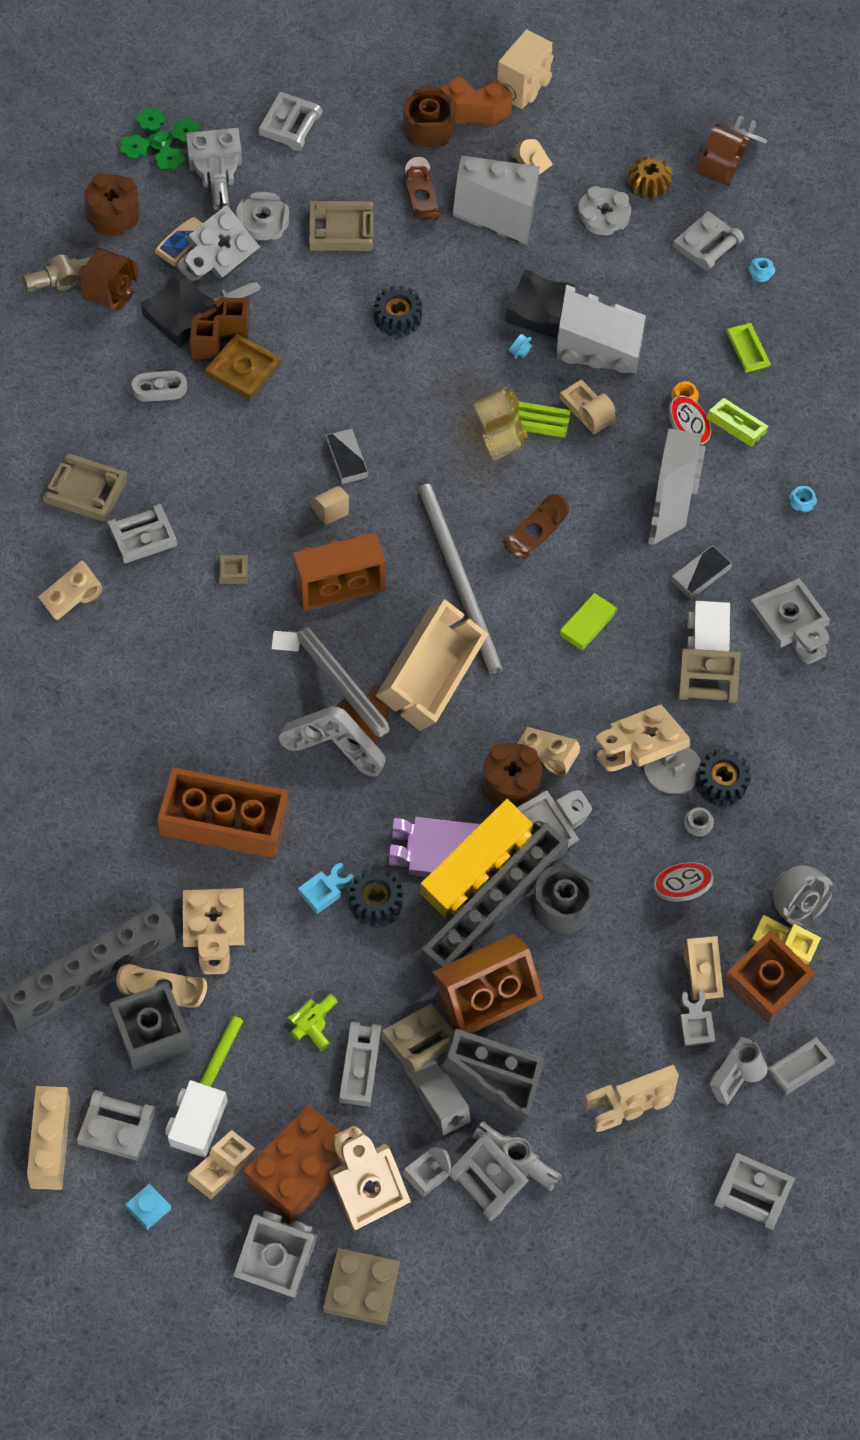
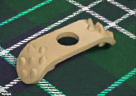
[116,964,207,1008]

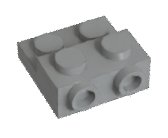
[233,1210,318,1298]

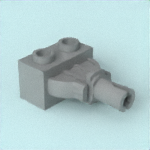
[186,128,242,210]

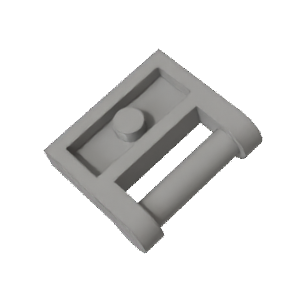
[259,92,323,151]
[673,211,744,271]
[107,504,177,564]
[77,1090,155,1161]
[449,1135,529,1221]
[714,1153,795,1231]

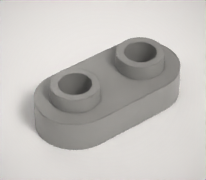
[132,371,187,402]

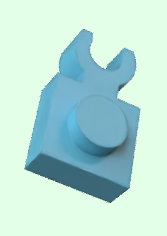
[298,863,353,914]

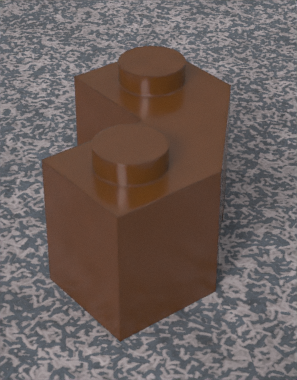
[190,297,250,360]

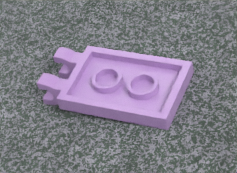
[389,817,496,882]

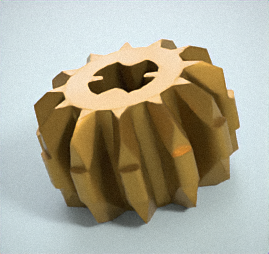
[628,155,672,200]

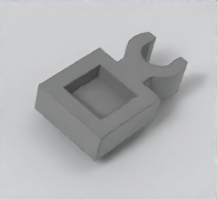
[679,990,715,1047]

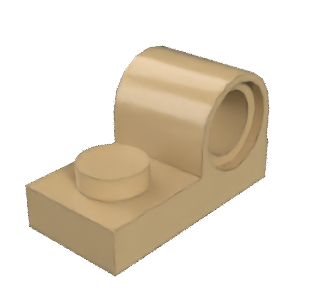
[683,936,724,1000]

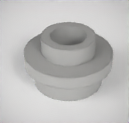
[684,807,714,837]

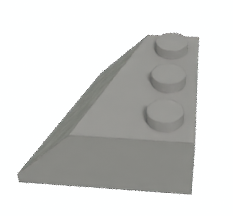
[452,155,540,247]
[556,285,646,374]
[648,428,706,545]

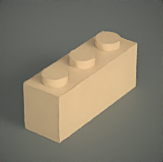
[27,1086,70,1190]

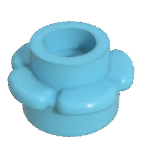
[749,258,775,282]
[509,334,533,359]
[789,486,817,512]

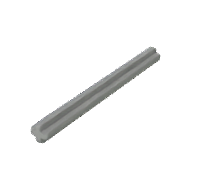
[297,627,390,737]

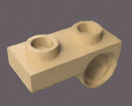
[560,379,616,435]
[38,561,103,620]
[518,727,580,776]

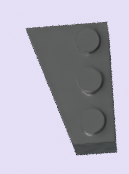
[441,1028,545,1125]

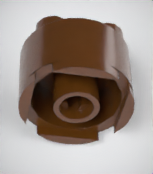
[403,86,455,147]
[695,124,750,186]
[85,173,140,236]
[78,248,138,310]
[482,743,542,808]

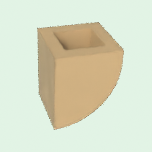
[310,486,349,526]

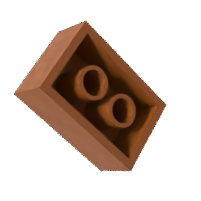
[293,533,386,611]
[432,933,544,1033]
[243,1105,350,1224]

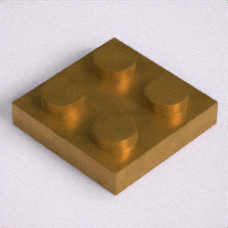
[205,333,282,401]

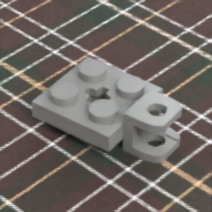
[177,205,260,282]
[750,578,830,664]
[515,790,592,853]

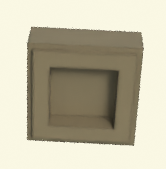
[219,555,248,584]

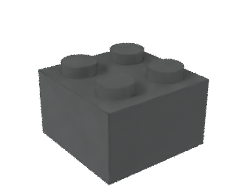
[109,982,191,1071]

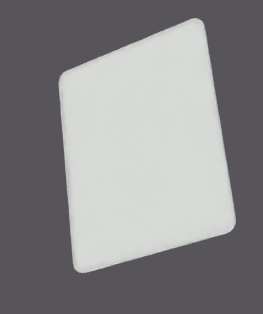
[272,631,300,651]

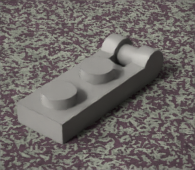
[339,1021,382,1107]

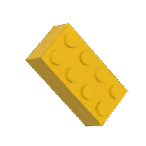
[420,799,533,919]

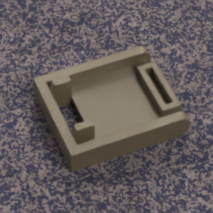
[309,201,373,251]
[43,453,128,523]

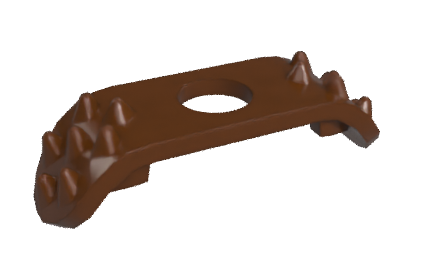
[404,156,442,221]
[502,494,569,559]

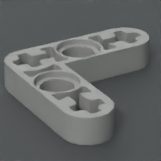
[279,706,386,777]

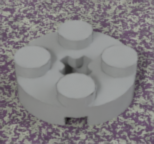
[578,186,631,235]
[236,192,289,240]

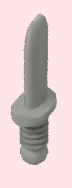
[213,283,261,302]

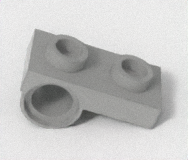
[709,1036,768,1106]

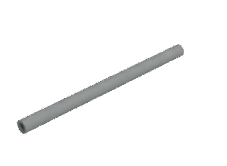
[418,484,503,675]

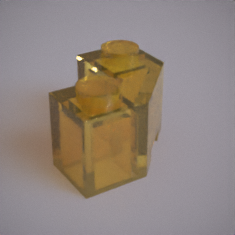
[473,385,528,461]

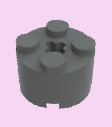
[533,864,596,935]

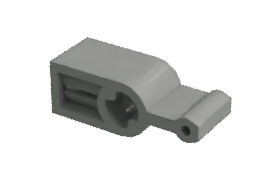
[404,1059,471,1136]

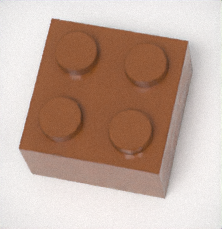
[724,930,815,1023]

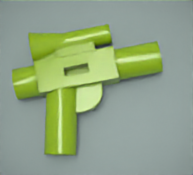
[286,994,338,1051]

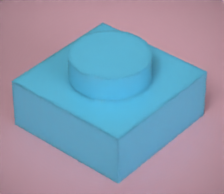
[126,1183,171,1230]

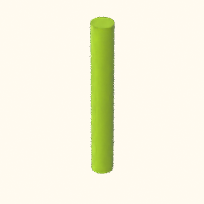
[200,1016,243,1087]

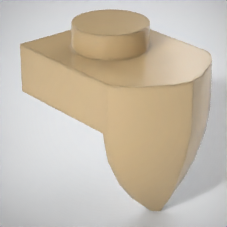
[512,139,553,175]

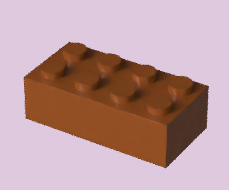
[158,767,289,859]

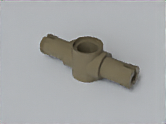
[22,255,91,292]

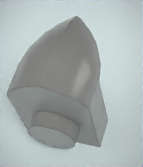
[402,1147,451,1197]

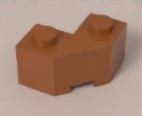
[440,76,513,127]

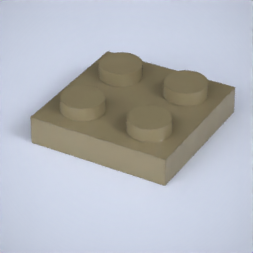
[323,1248,400,1326]

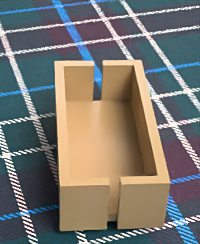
[375,599,488,731]

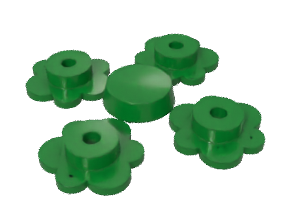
[120,108,200,171]

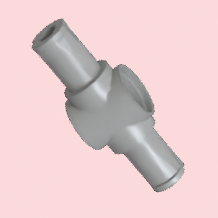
[472,1121,561,1191]

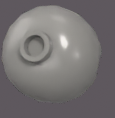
[772,865,833,927]

